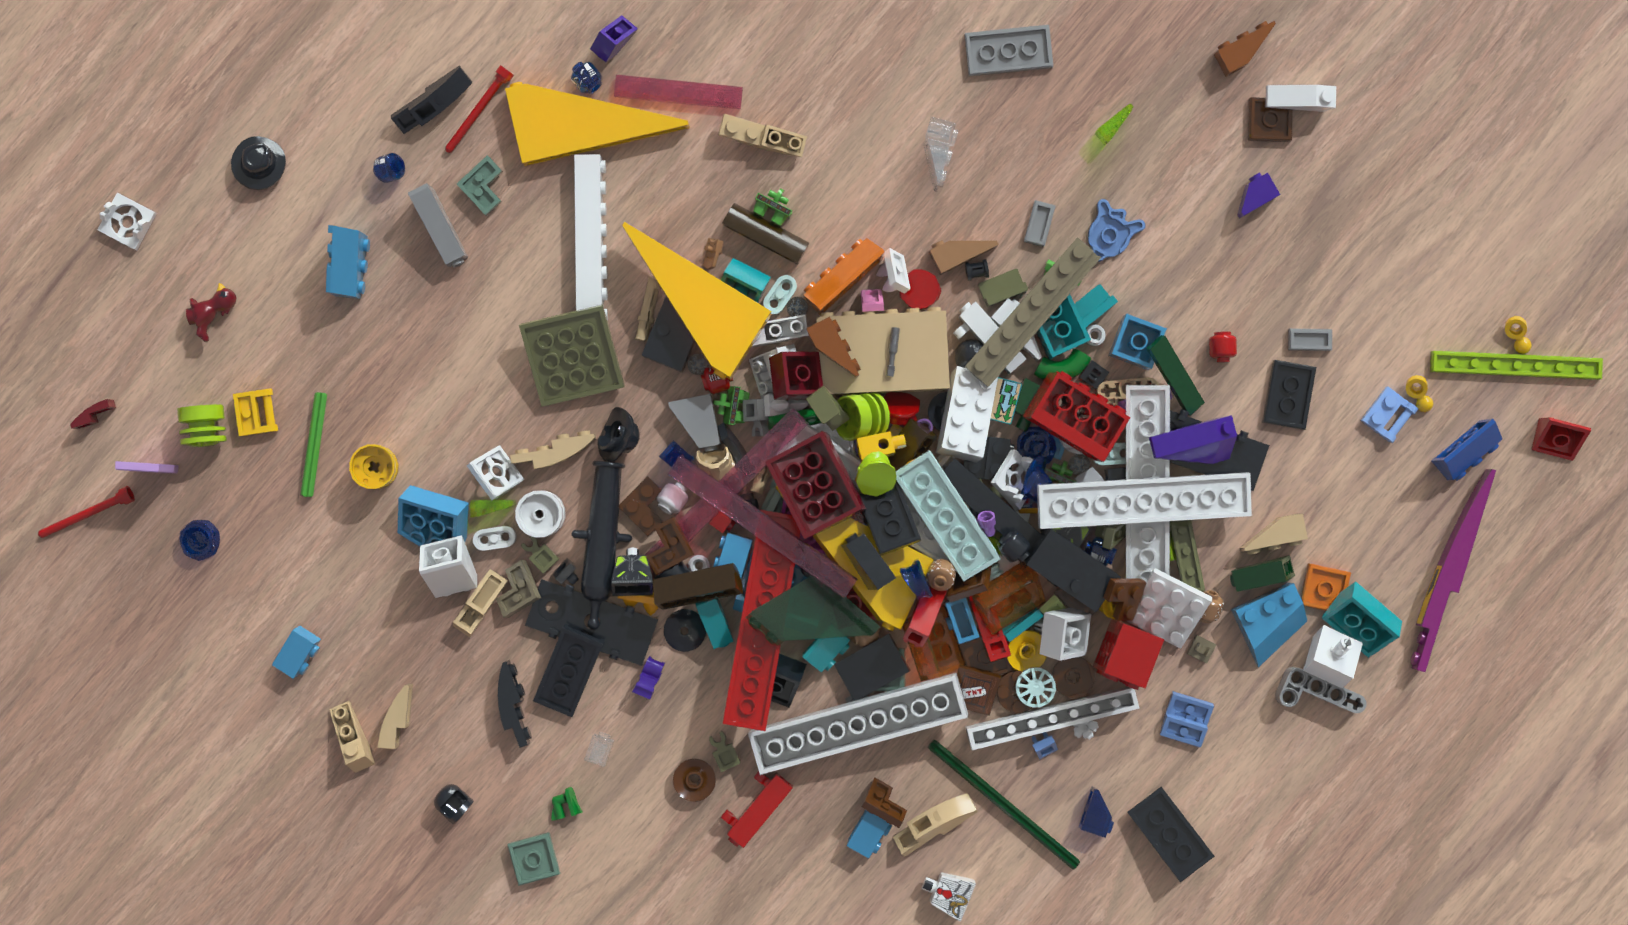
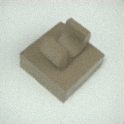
[1187,635,1216,663]

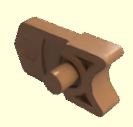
[703,238,723,270]

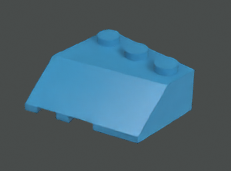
[326,225,370,299]
[397,485,469,546]
[1231,582,1307,667]

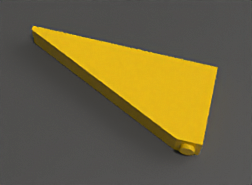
[505,82,690,166]
[622,222,772,380]
[775,485,934,631]

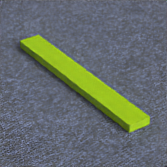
[1430,351,1603,380]

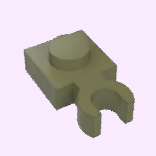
[521,536,559,574]
[709,731,741,772]

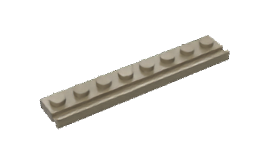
[965,237,1101,387]

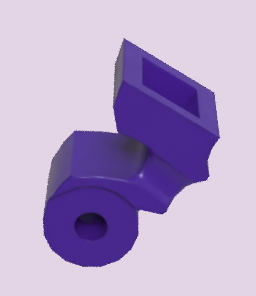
[632,656,665,699]

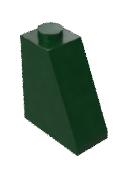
[1230,555,1295,592]

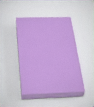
[115,461,179,474]

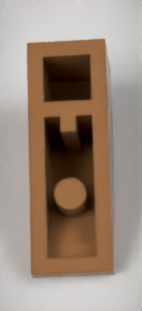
[929,240,999,275]

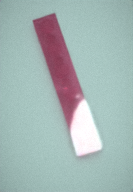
[614,75,743,110]

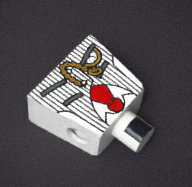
[922,872,976,922]

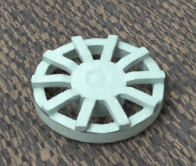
[1015,667,1056,708]

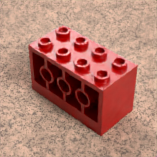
[1022,371,1131,462]
[1093,619,1164,690]

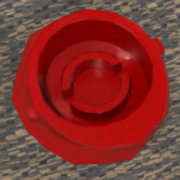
[900,269,942,310]
[883,392,920,425]

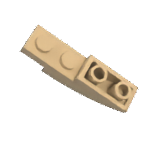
[718,114,807,157]
[510,430,596,469]
[893,793,978,857]

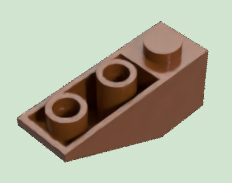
[1214,21,1276,77]
[806,316,861,377]

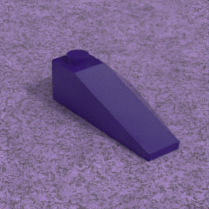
[1149,415,1237,464]

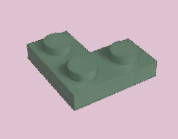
[457,155,503,216]

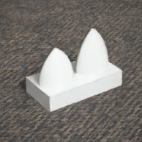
[876,248,910,293]
[764,394,809,416]

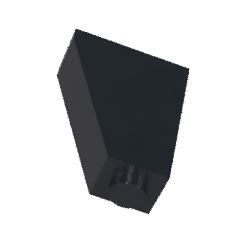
[841,532,896,590]

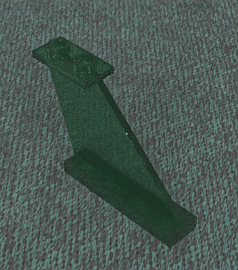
[745,570,880,646]

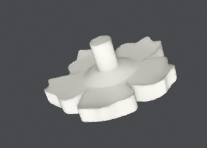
[1073,720,1099,740]

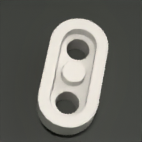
[473,526,516,551]

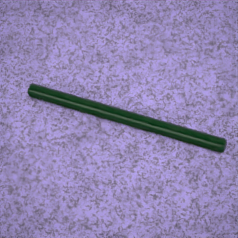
[928,740,1080,870]

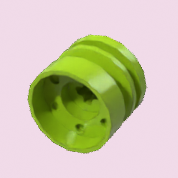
[836,392,890,441]
[177,404,227,447]

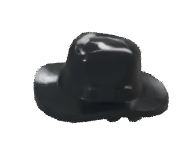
[231,136,286,190]
[597,407,640,462]

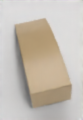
[453,569,508,638]
[378,683,413,749]

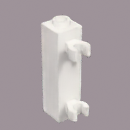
[953,301,1026,374]

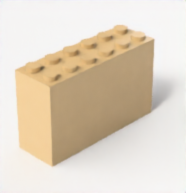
[816,307,950,396]

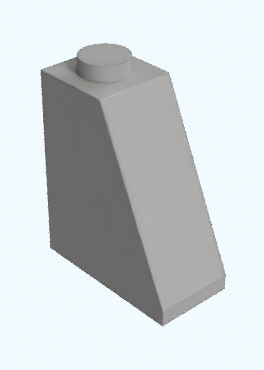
[668,394,721,452]

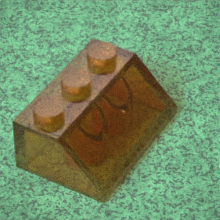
[972,561,1046,635]
[902,605,966,682]

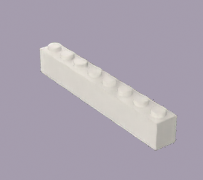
[574,154,608,321]
[965,686,1139,750]

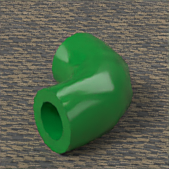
[1033,349,1091,379]

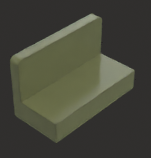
[978,269,1028,308]

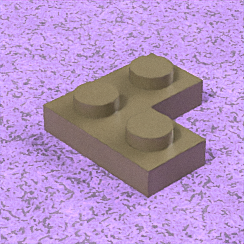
[496,560,541,618]

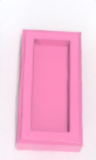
[860,289,884,312]

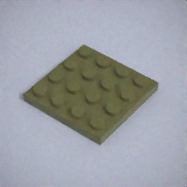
[519,304,625,407]

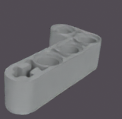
[1275,667,1366,713]

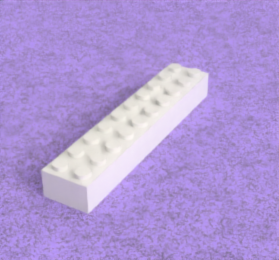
[748,673,968,775]

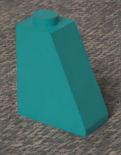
[695,599,734,649]

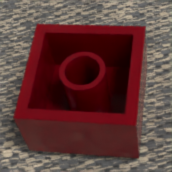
[769,352,823,400]

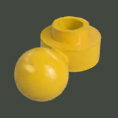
[1505,316,1532,354]
[1406,375,1433,412]

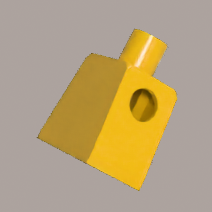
[856,432,906,462]

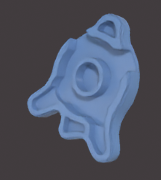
[1088,199,1145,262]

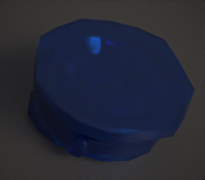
[1017,427,1057,466]
[179,520,220,561]
[900,559,933,600]

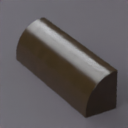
[722,203,809,265]
[888,419,938,481]
[653,563,743,610]

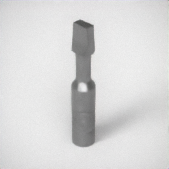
[886,327,900,377]

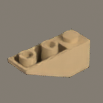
[1240,514,1308,554]
[329,701,375,773]

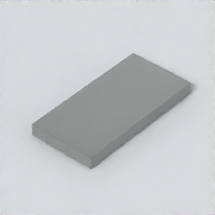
[964,25,1053,76]

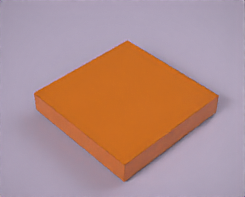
[1301,563,1351,611]

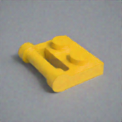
[233,389,279,436]

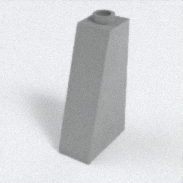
[408,183,468,268]

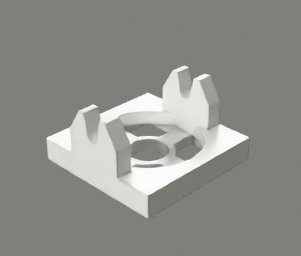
[97,193,157,250]
[467,445,524,500]
[991,450,1041,510]

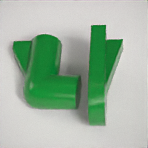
[551,787,583,821]

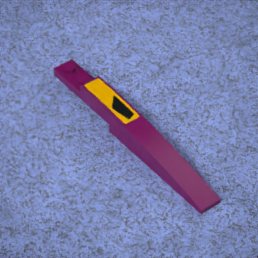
[1411,469,1496,672]

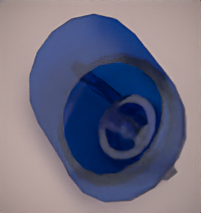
[1020,455,1053,502]

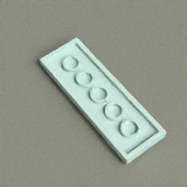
[896,450,1001,581]

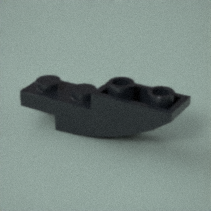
[391,65,472,134]
[498,660,532,748]

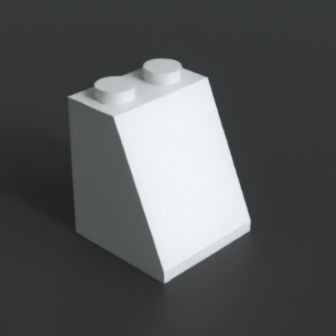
[419,535,477,598]

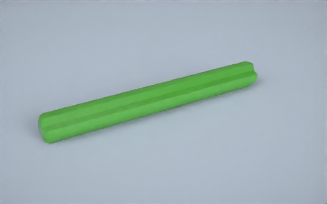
[301,392,327,497]

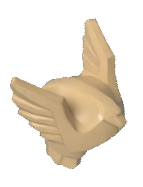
[692,447,747,498]

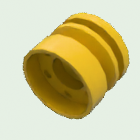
[349,444,399,489]

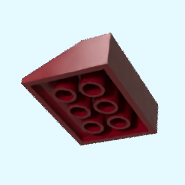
[765,431,866,539]

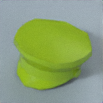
[855,451,897,496]

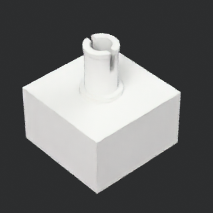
[1034,608,1091,661]
[1303,625,1363,688]

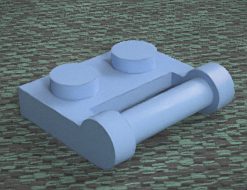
[1360,386,1418,443]

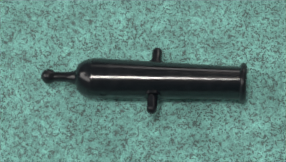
[571,461,632,630]

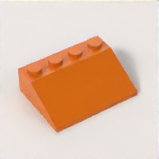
[803,238,885,315]

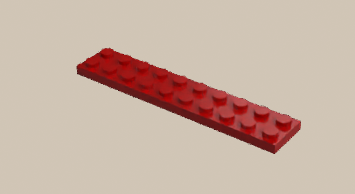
[723,510,800,731]

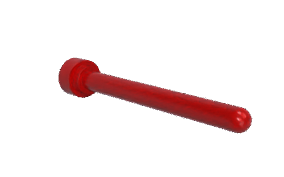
[445,65,514,153]
[38,486,135,538]

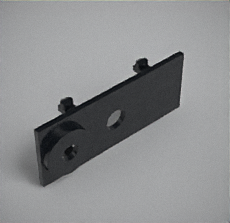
[1170,409,1270,491]
[525,579,658,666]

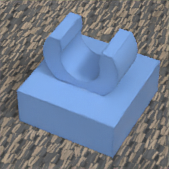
[1032,732,1058,760]

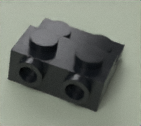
[963,437,1014,480]

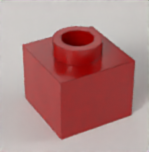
[709,506,736,533]

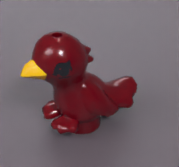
[186,283,237,342]

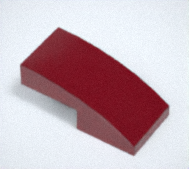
[70,399,116,429]

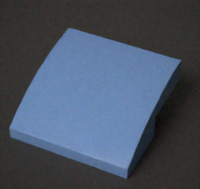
[1160,691,1214,748]

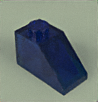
[659,440,695,474]
[1078,786,1114,838]

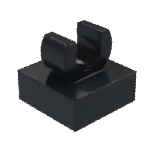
[1079,360,1109,390]
[553,558,579,585]

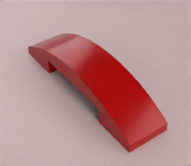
[969,588,1011,662]

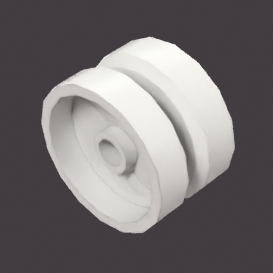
[515,491,566,537]

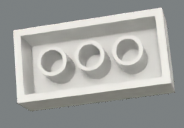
[936,366,998,463]

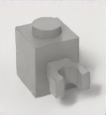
[743,399,770,436]

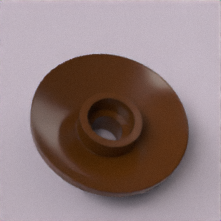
[673,758,716,802]

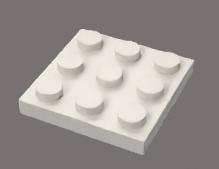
[1127,568,1212,649]

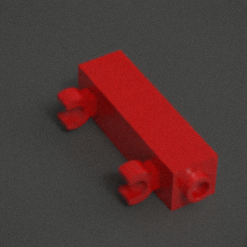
[903,580,947,648]
[721,771,793,848]

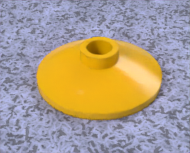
[1007,630,1047,672]

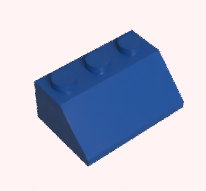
[1431,419,1503,481]

